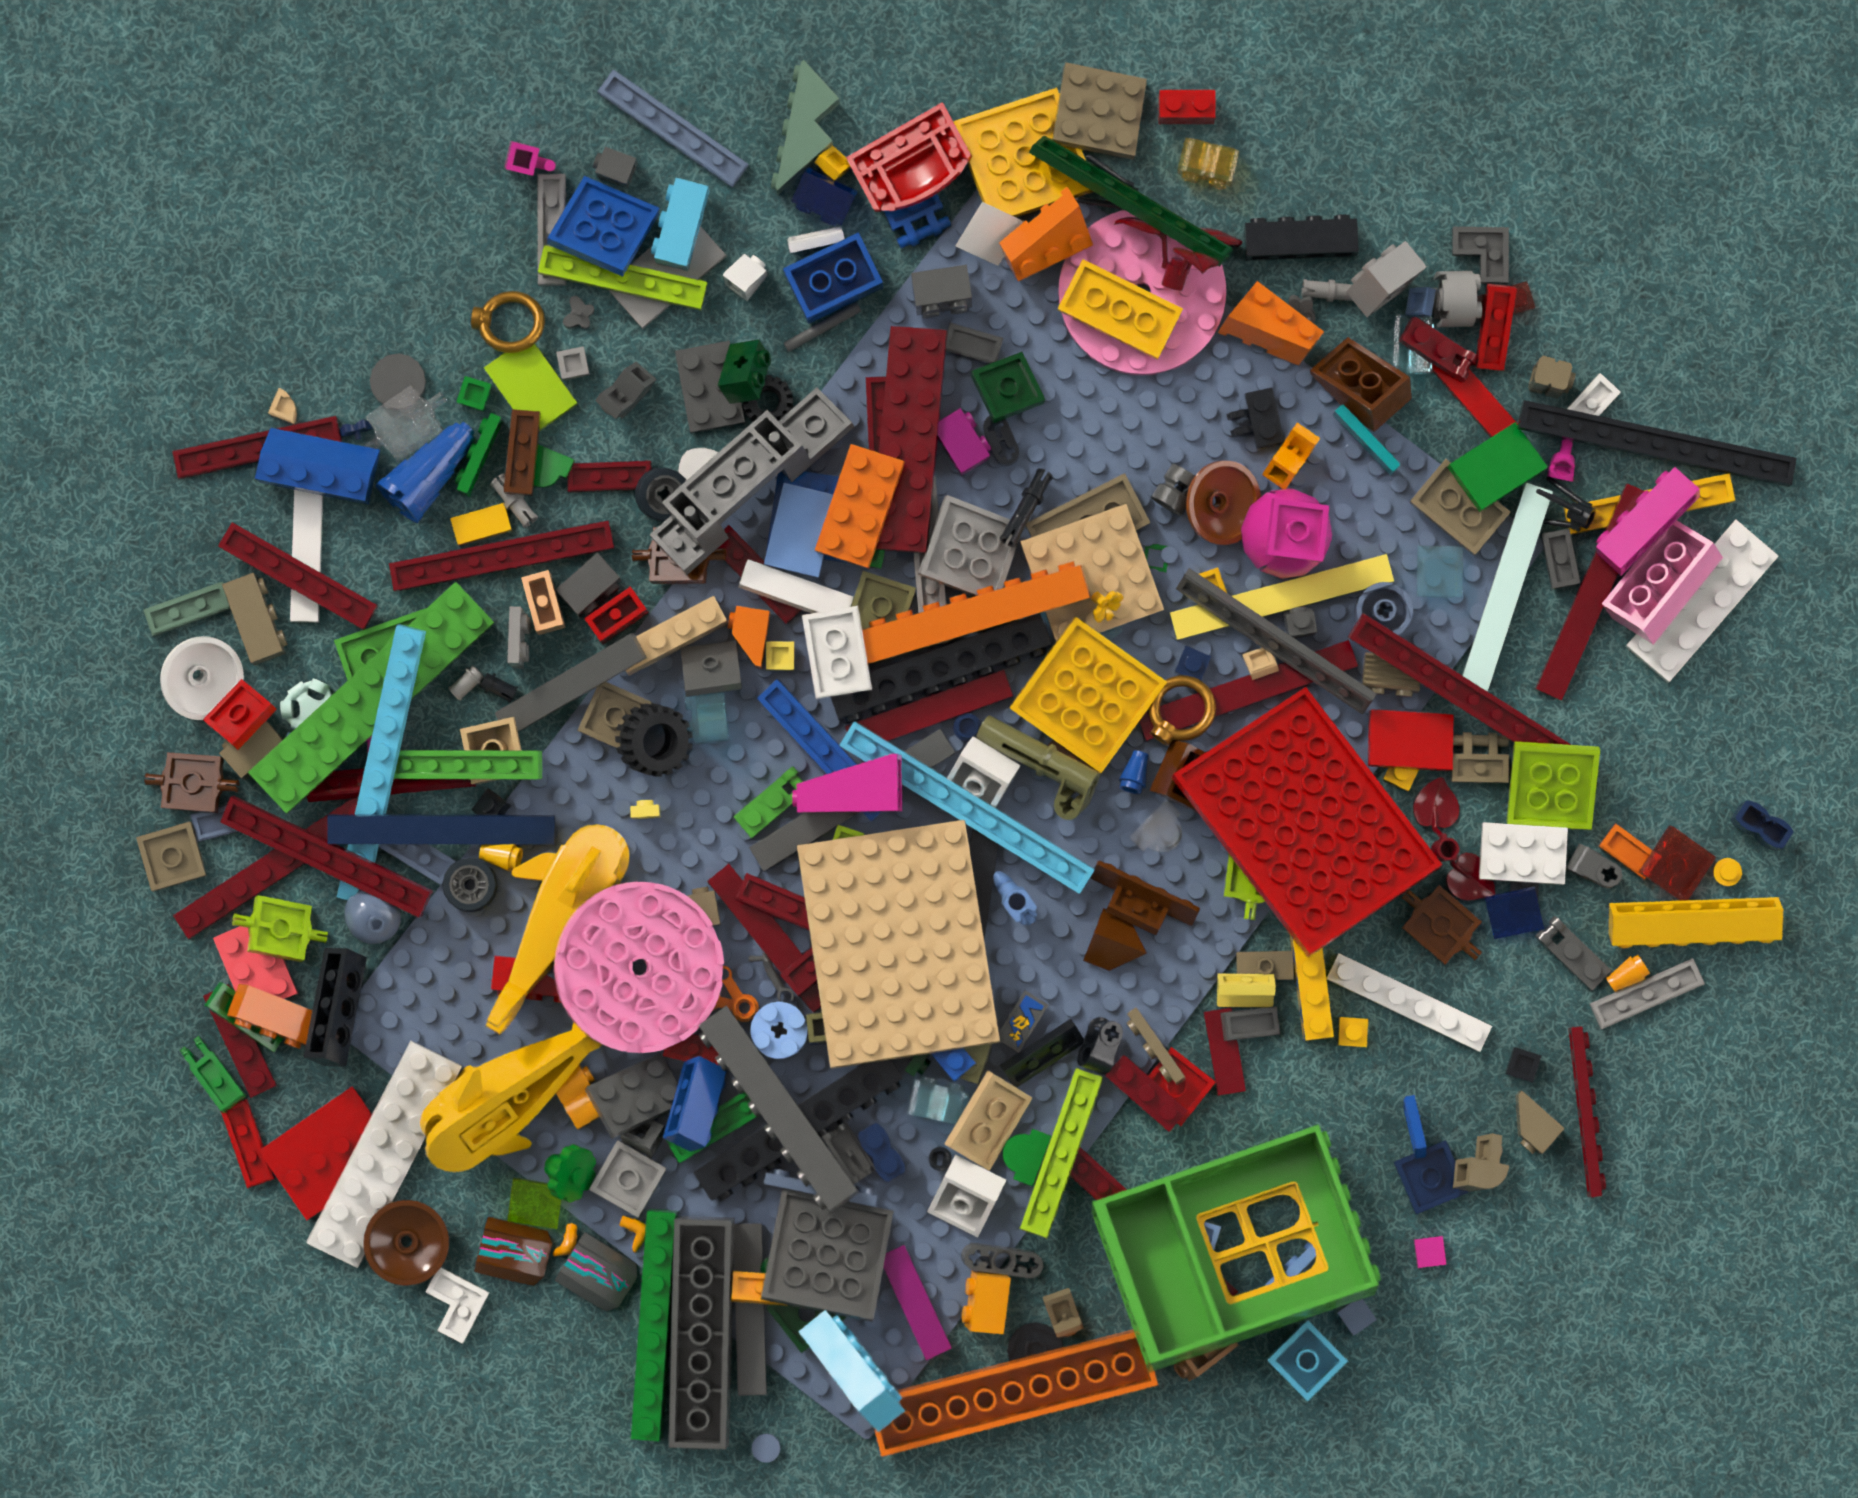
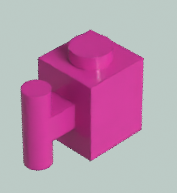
[504,141,556,176]

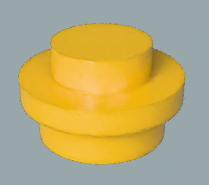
[1713,858,1742,886]

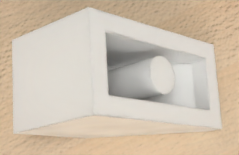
[723,254,768,301]

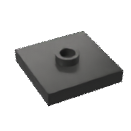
[680,640,742,697]

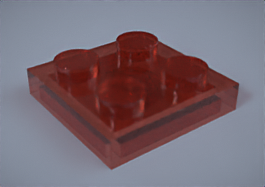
[1639,825,1716,901]

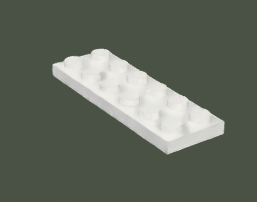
[1625,520,1778,683]

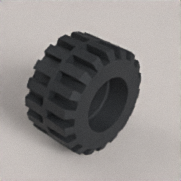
[615,703,693,777]

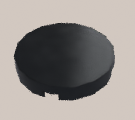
[1007,1322,1063,1361]

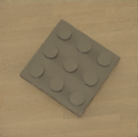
[1052,63,1147,160]

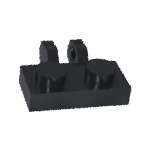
[1226,387,1284,449]

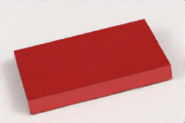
[1368,709,1454,771]

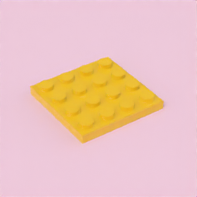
[953,88,1094,217]
[1009,616,1167,773]

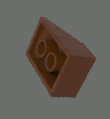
[1310,337,1412,432]
[1149,740,1206,814]

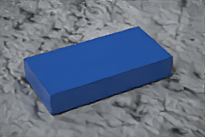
[1403,1095,1427,1159]

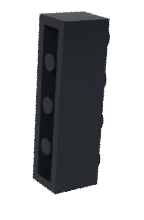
[1244,214,1359,261]

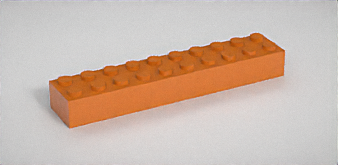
[874,1329,1158,1457]

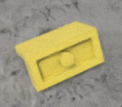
[1217,974,1276,1007]

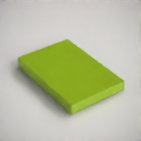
[484,344,578,432]

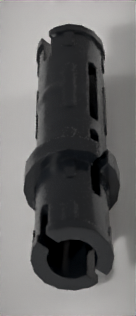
[1000,468,1053,547]

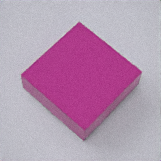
[1414,1236,1446,1268]

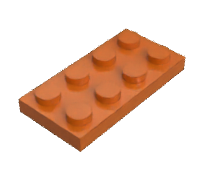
[815,444,905,569]

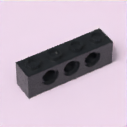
[304,948,367,1067]

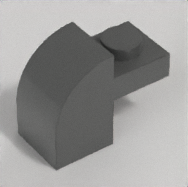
[595,362,657,419]

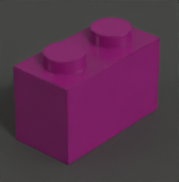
[938,408,992,476]

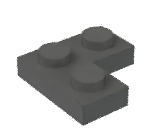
[1452,227,1509,284]

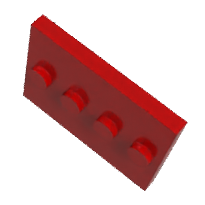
[259,1086,372,1221]

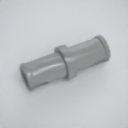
[1302,279,1353,302]
[490,473,538,528]

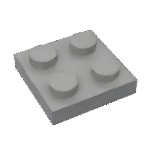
[508,606,530,669]
[589,1140,667,1218]

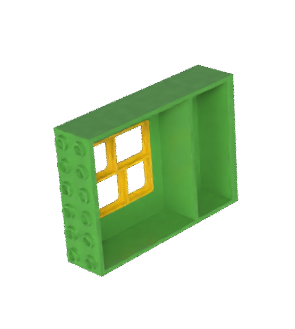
[1091,1125,1381,1373]

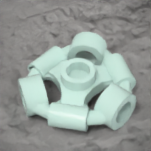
[280,678,332,729]

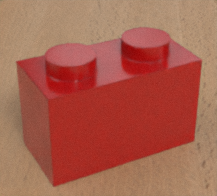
[1158,90,1216,124]
[584,586,648,645]

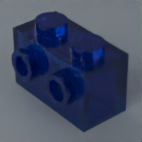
[791,167,858,226]

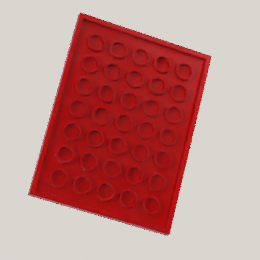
[1171,687,1442,957]

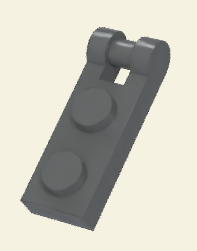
[1535,916,1612,991]

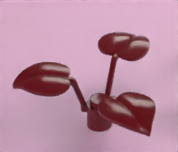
[1114,217,1243,291]
[1413,777,1495,900]

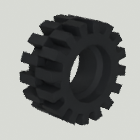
[743,375,793,422]

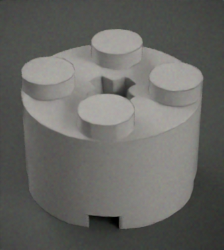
[1433,271,1482,328]

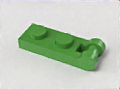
[733,766,803,838]

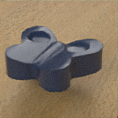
[340,419,373,440]

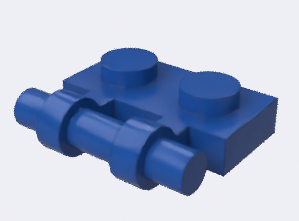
[883,194,951,249]

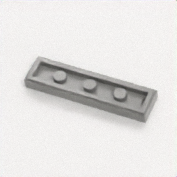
[537,174,566,286]
[1589,958,1705,1029]

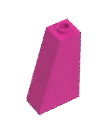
[792,754,902,813]

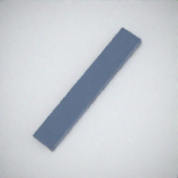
[597,69,749,188]

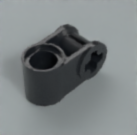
[1077,1017,1123,1074]

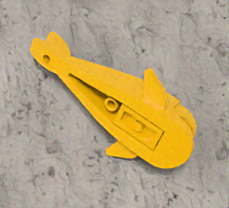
[485,824,630,1035]
[420,1022,602,1172]

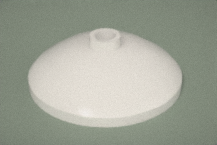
[160,636,244,720]

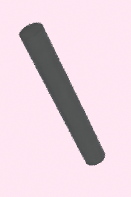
[784,302,861,352]

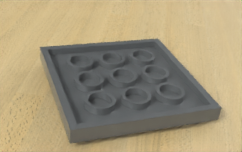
[761,1188,894,1322]

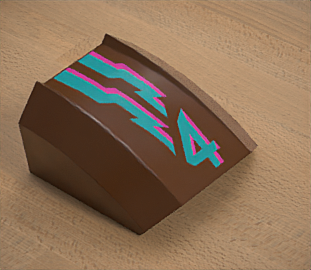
[474,1216,552,1286]

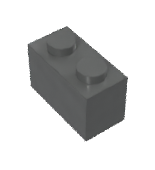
[556,552,622,617]

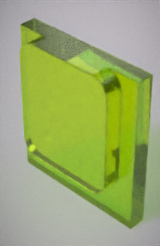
[507,1177,562,1229]

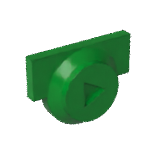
[534,444,575,488]
[1003,1129,1051,1186]

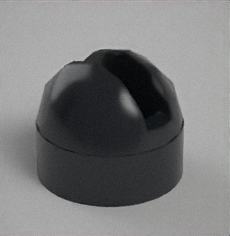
[929,1147,952,1171]

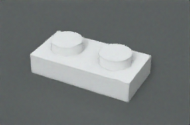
[1567,373,1620,416]

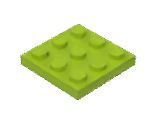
[1506,741,1600,830]

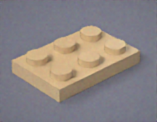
[945,1071,1032,1171]

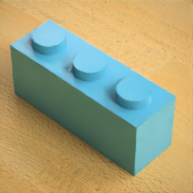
[651,178,710,271]

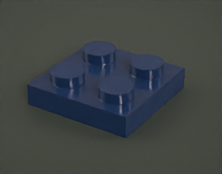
[1393,1140,1468,1214]

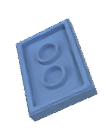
[764,483,833,578]

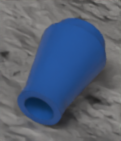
[1119,750,1149,794]

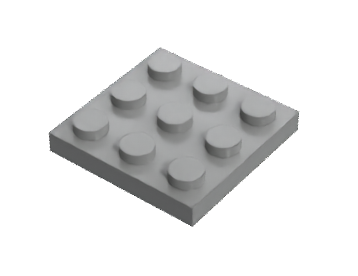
[917,495,1020,597]

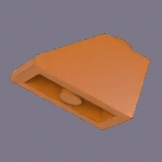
[728,606,771,669]

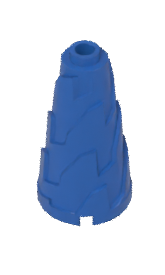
[376,422,475,523]

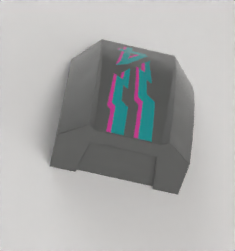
[555,1232,637,1312]

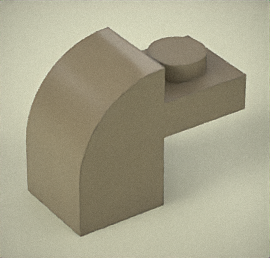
[1453,1133,1509,1191]

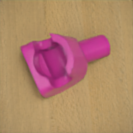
[1547,439,1575,482]

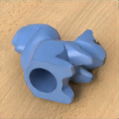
[993,871,1037,925]

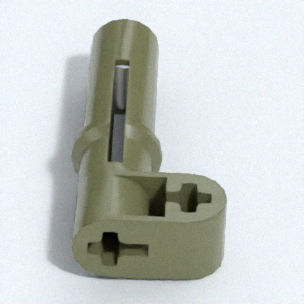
[976,715,1100,820]

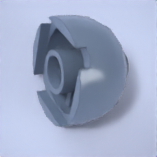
[344,890,401,944]

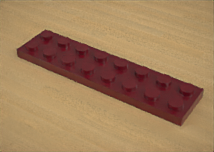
[875,326,947,553]

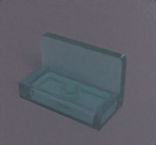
[1393,314,1434,374]

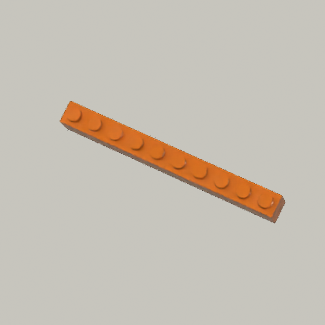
[863,561,1091,664]

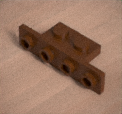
[1090,861,1200,936]

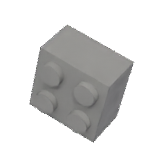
[1346,241,1427,317]

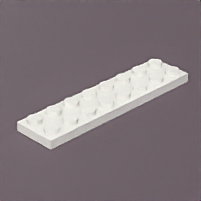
[306,1041,462,1268]

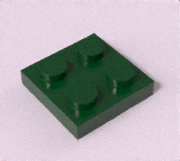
[971,352,1045,423]

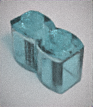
[685,692,729,744]
[907,1076,970,1125]

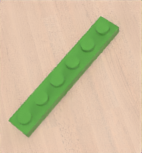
[394,750,542,779]

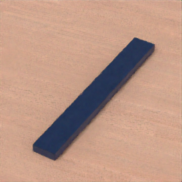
[327,814,555,845]

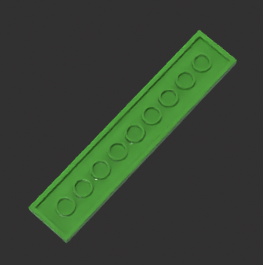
[248,582,494,814]

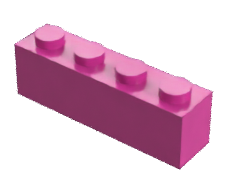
[1596,467,1700,576]

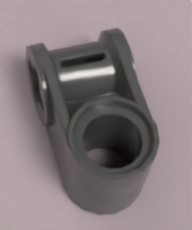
[1566,843,1622,888]

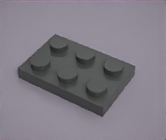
[675,340,745,434]
[585,1053,678,1139]

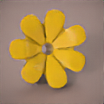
[1091,591,1123,623]

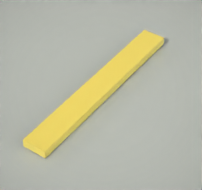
[1170,554,1394,640]

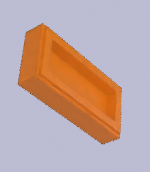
[1598,823,1661,880]

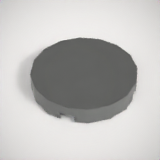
[370,353,426,410]

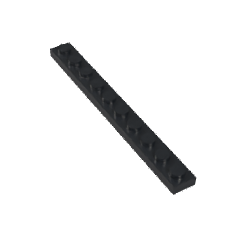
[1517,400,1797,487]

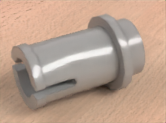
[448,665,485,701]

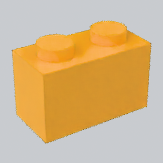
[962,1270,1011,1334]

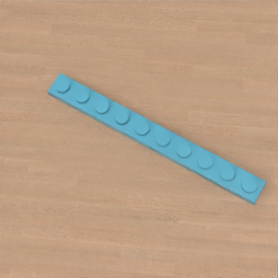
[337,624,426,900]
[839,721,1095,894]

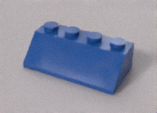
[255,428,381,505]

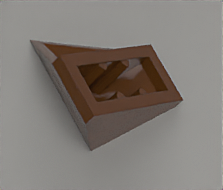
[1083,908,1147,971]

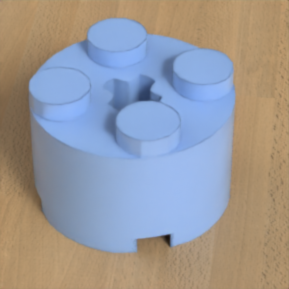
[751,1002,808,1059]

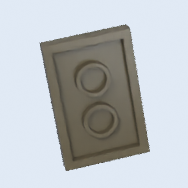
[1409,459,1511,556]

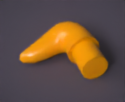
[619,1216,646,1253]
[552,1224,578,1256]

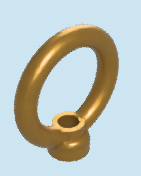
[471,291,545,353]
[1148,675,1216,746]

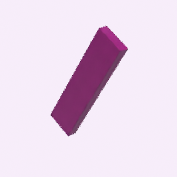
[883,1245,952,1360]

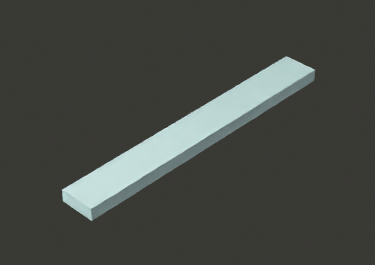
[1462,483,1553,692]

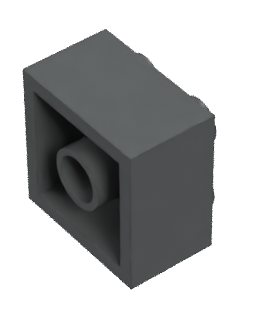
[911,264,972,319]

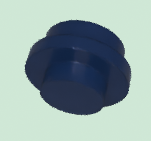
[953,713,981,742]

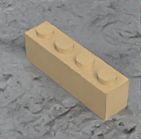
[626,596,728,676]

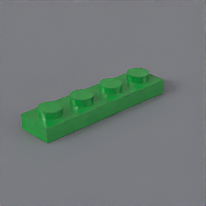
[666,1092,756,1163]

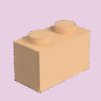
[521,570,566,635]

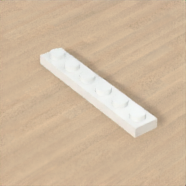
[1326,953,1492,1052]

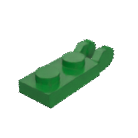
[180,1036,246,1113]

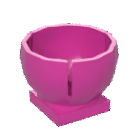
[1241,488,1332,579]

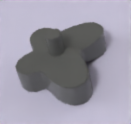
[1289,295,1315,323]
[563,296,595,329]

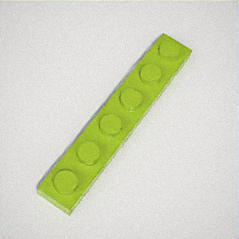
[538,245,708,311]
[1020,1068,1103,1239]

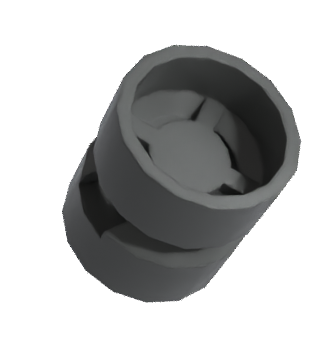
[1151,464,1195,516]

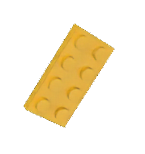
[1057,259,1183,360]

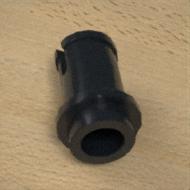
[480,673,518,703]

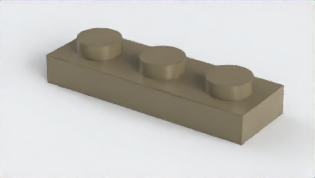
[1126,1007,1186,1085]

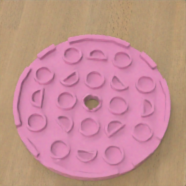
[1058,210,1226,376]
[554,882,724,1053]

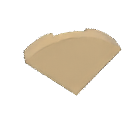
[268,388,297,425]

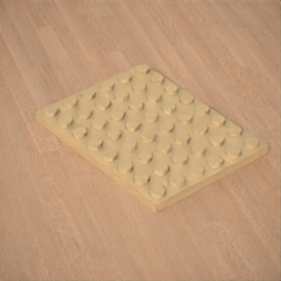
[797,820,1000,1069]

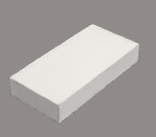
[787,226,844,253]

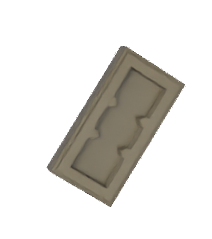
[1236,951,1294,980]

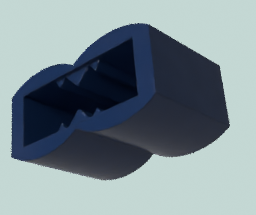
[1730,801,1794,851]
[859,1123,905,1182]

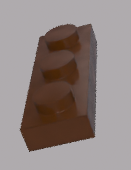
[504,409,541,496]

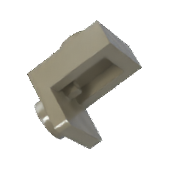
[1042,1288,1083,1338]

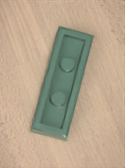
[143,582,231,637]

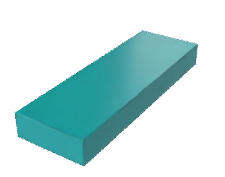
[1333,405,1400,476]

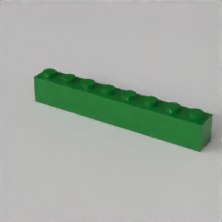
[631,1209,679,1441]

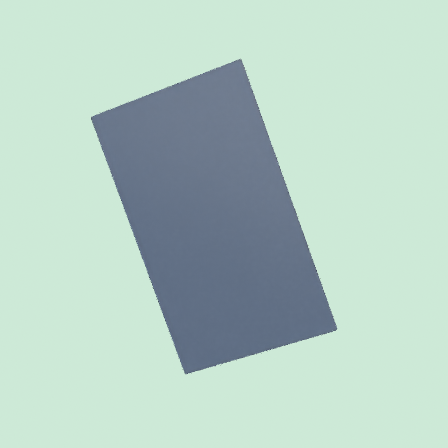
[351,189,1543,1439]

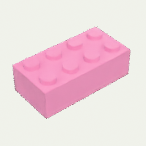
[1602,521,1723,645]

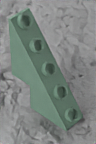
[771,60,840,195]

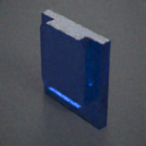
[1485,887,1544,939]

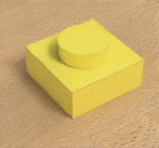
[766,641,795,671]
[630,800,661,819]

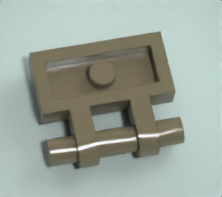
[1451,732,1509,783]

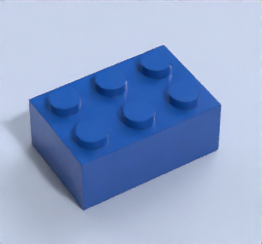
[783,232,883,324]

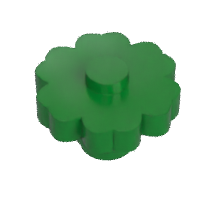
[544,1144,596,1203]

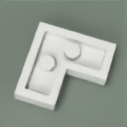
[426,1267,490,1344]

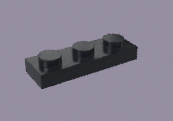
[1000,1019,1084,1088]

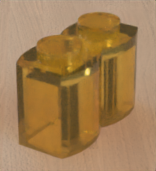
[1177,137,1240,189]

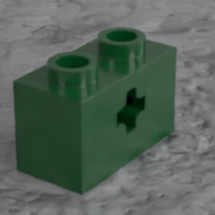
[717,339,771,404]

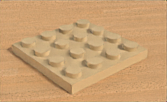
[1020,504,1164,642]

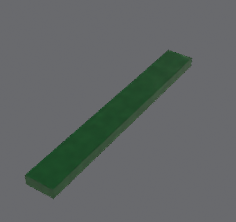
[1029,136,1233,267]

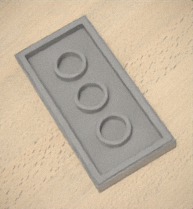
[608,226,726,329]

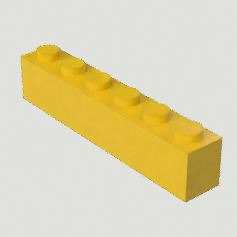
[1609,897,1783,948]

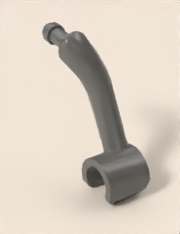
[749,953,795,1003]

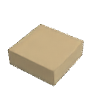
[1242,648,1279,680]

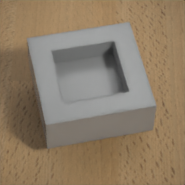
[556,346,590,381]

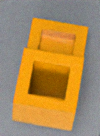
[1262,423,1320,489]

